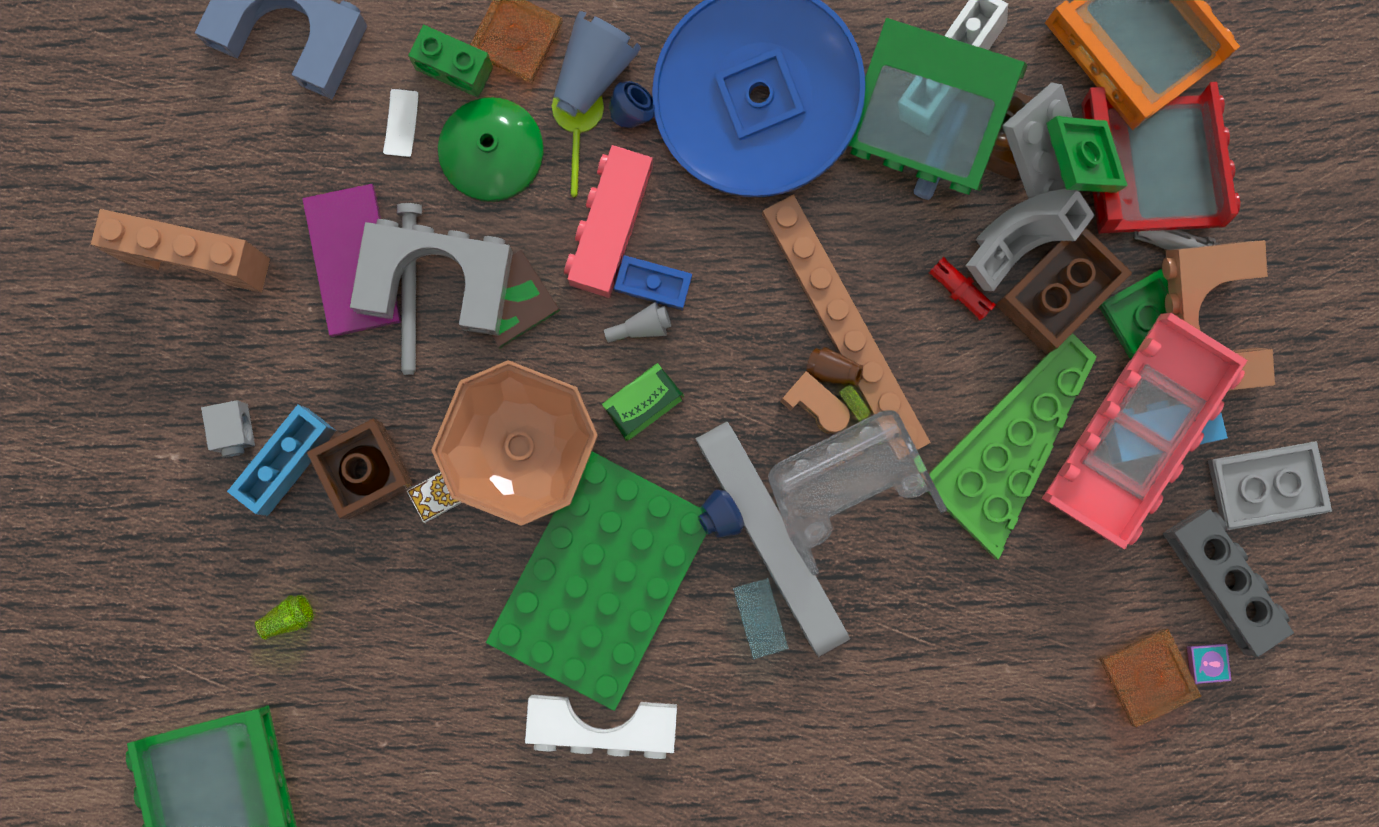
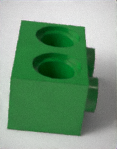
[408,24,493,98]

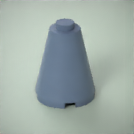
[553,11,641,117]

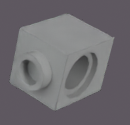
[201,400,255,457]

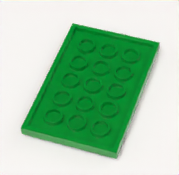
[486,452,707,711]

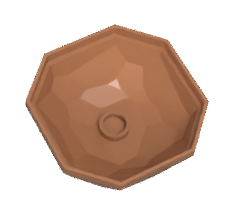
[431,360,598,526]

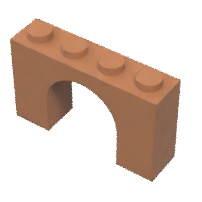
[90,209,270,293]
[1162,240,1275,391]

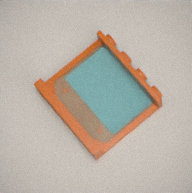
[1045,0,1240,130]

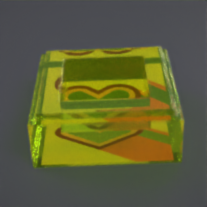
[839,385,871,422]

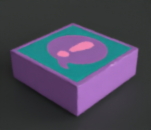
[1187,643,1231,684]

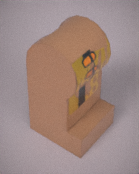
[780,371,850,434]

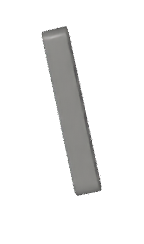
[695,421,850,658]

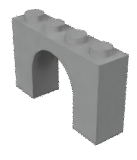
[350,219,513,336]

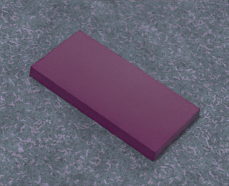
[302,184,402,337]

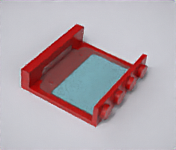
[1081,82,1240,233]

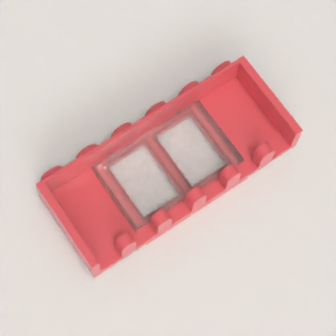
[1042,313,1248,549]

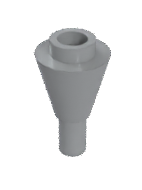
[604,302,671,343]

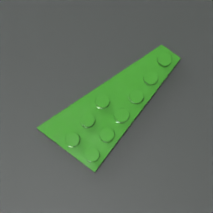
[919,333,1097,560]

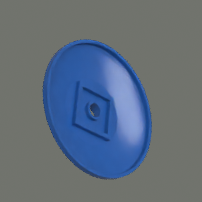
[652,0,866,197]

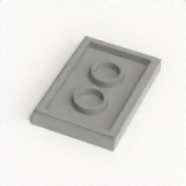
[1208,441,1332,530]

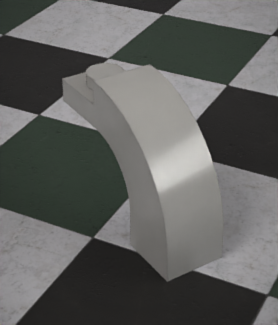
[966,189,1094,291]

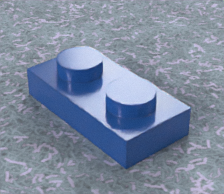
[614,255,692,310]

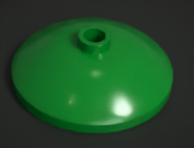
[438,97,544,202]

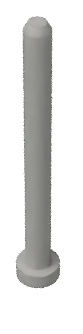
[397,203,422,375]

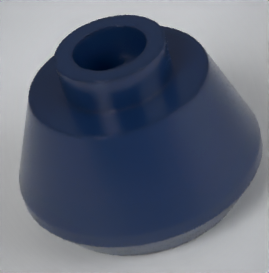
[609,81,655,128]
[698,490,744,538]

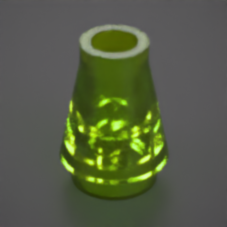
[255,595,314,640]

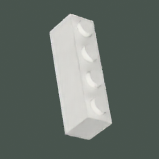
[899,0,1008,136]

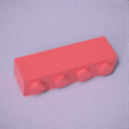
[564,145,653,298]

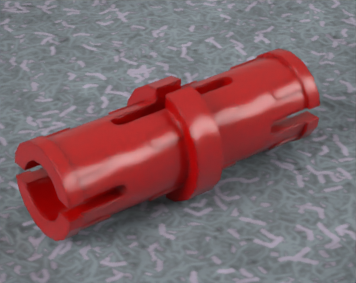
[929,257,996,321]

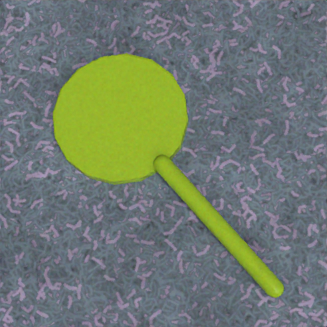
[552,96,604,197]

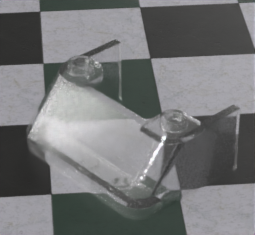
[768,410,947,576]

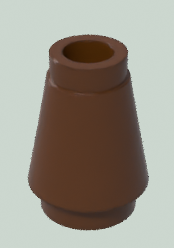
[807,347,863,386]

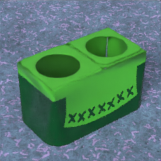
[602,363,685,441]

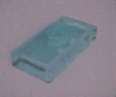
[733,578,788,659]

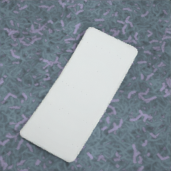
[383,89,418,157]

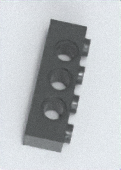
[1162,509,1294,657]

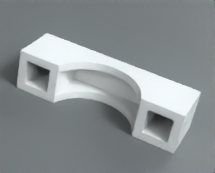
[525,695,677,759]

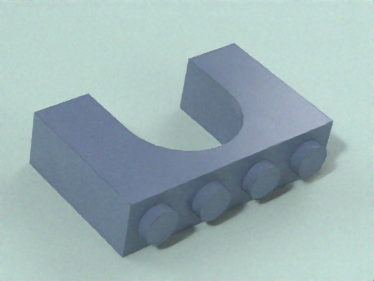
[195,0,367,100]

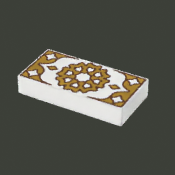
[407,472,462,523]

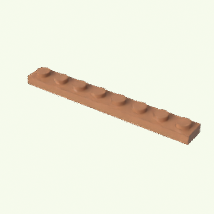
[762,194,931,460]

